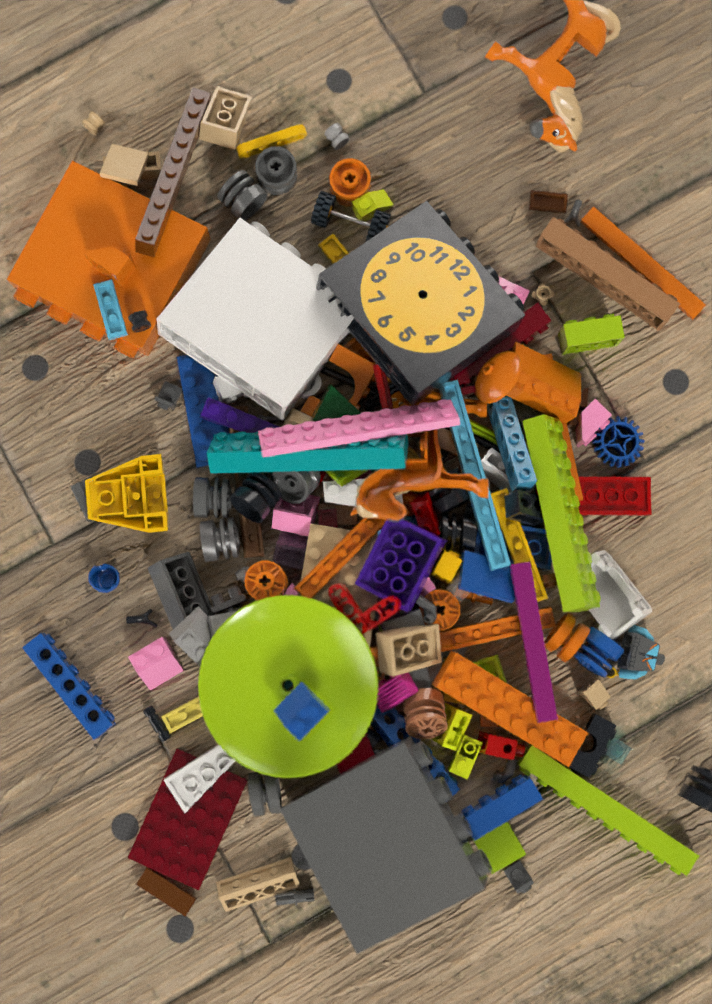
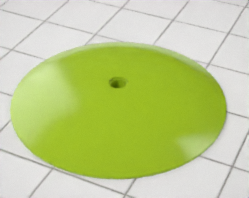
[198,595,378,778]

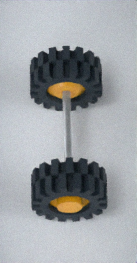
[311,191,391,242]

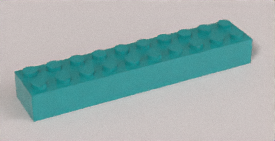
[207,431,408,473]

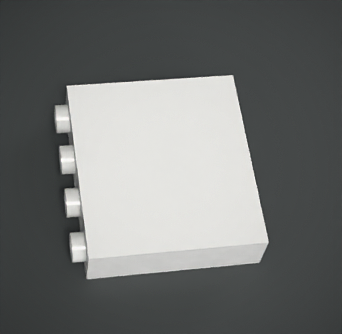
[157,218,354,420]

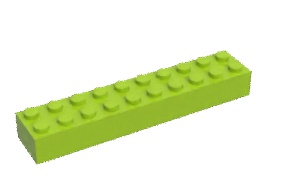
[523,414,601,612]

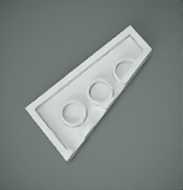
[323,479,403,507]
[164,744,236,813]

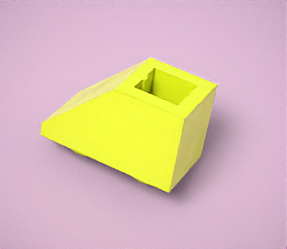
[448,735,483,779]

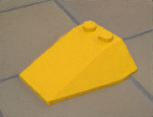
[85,454,168,533]

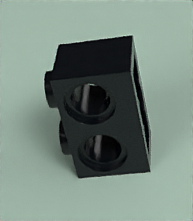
[504,489,544,526]

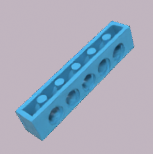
[487,396,537,491]

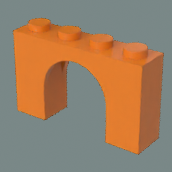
[301,344,376,416]

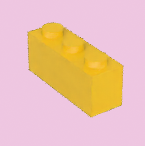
[431,550,462,584]

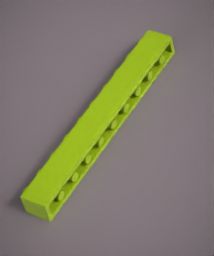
[517,744,699,876]

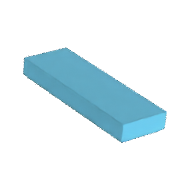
[93,279,128,340]

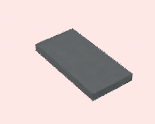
[382,608,440,689]

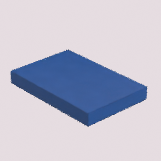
[458,550,515,603]

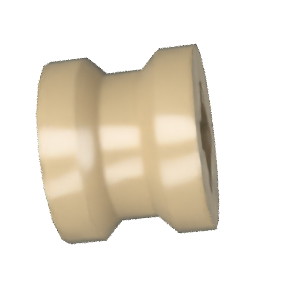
[81,111,105,135]

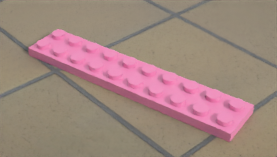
[258,399,460,457]

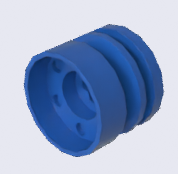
[573,627,624,678]

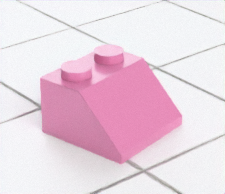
[272,495,320,536]
[128,637,184,690]

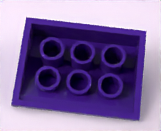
[355,519,447,612]

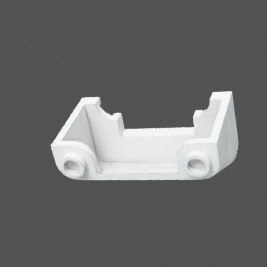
[589,550,652,640]

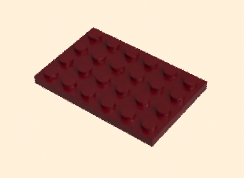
[127,748,248,890]

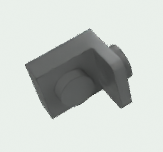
[154,381,183,411]
[503,860,534,894]

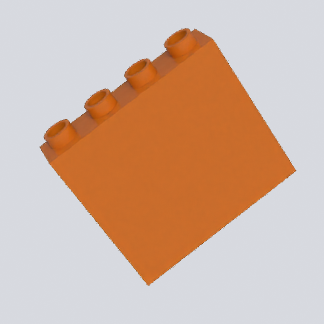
[7,161,211,359]

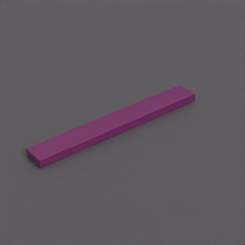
[510,562,558,723]

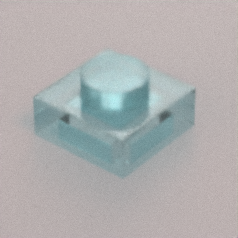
[605,737,632,765]

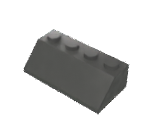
[148,552,215,629]

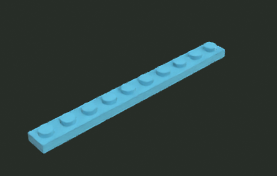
[439,380,511,571]

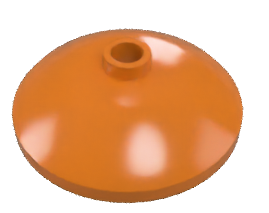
[475,351,522,404]

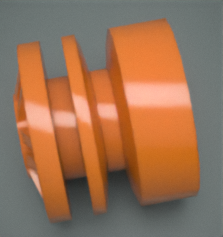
[244,560,289,600]
[418,590,460,631]

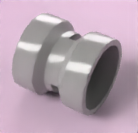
[324,123,350,150]

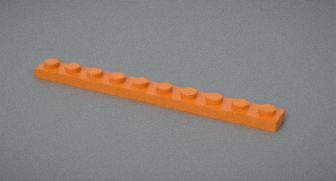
[369,606,556,667]

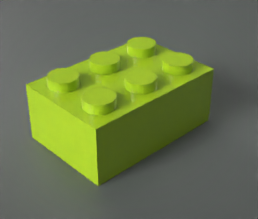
[558,314,625,355]

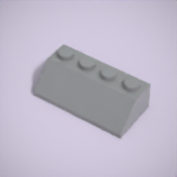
[169,606,212,666]

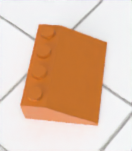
[506,342,581,423]

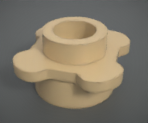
[532,283,554,306]

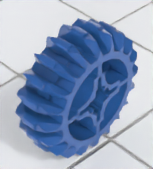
[592,416,645,468]

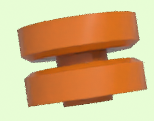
[329,158,371,207]
[544,612,590,663]

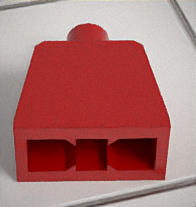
[478,731,525,760]

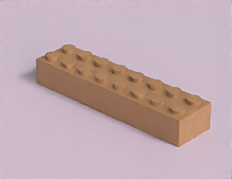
[535,217,680,331]

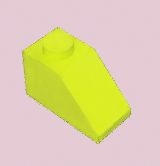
[352,189,393,222]

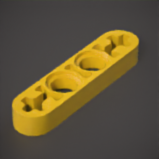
[236,124,308,159]

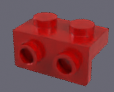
[410,492,440,536]

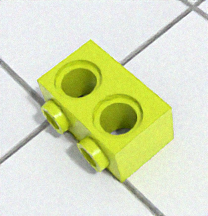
[430,703,472,751]

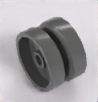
[255,147,297,195]
[271,471,321,504]
[248,772,282,817]

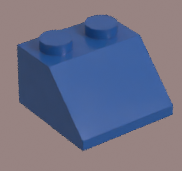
[273,682,330,741]

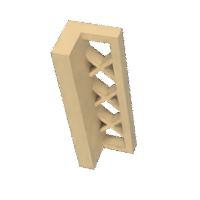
[216,857,301,912]

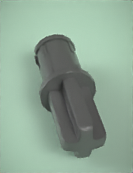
[275,888,315,906]

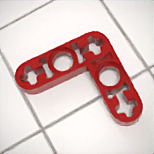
[328,583,401,635]

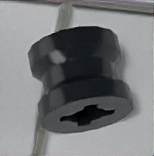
[128,310,151,333]

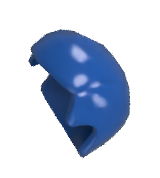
[88,563,120,593]

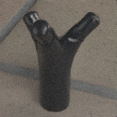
[126,609,157,628]

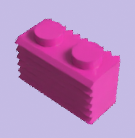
[377,672,419,713]

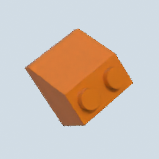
[84,247,136,287]

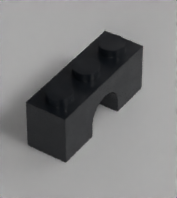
[569,713,617,778]

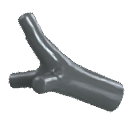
[565,200,582,227]

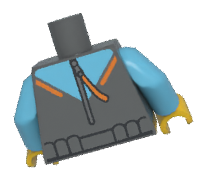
[607,625,665,680]

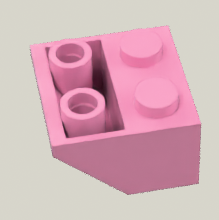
[576,399,612,448]

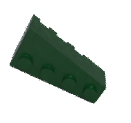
[311,384,361,421]

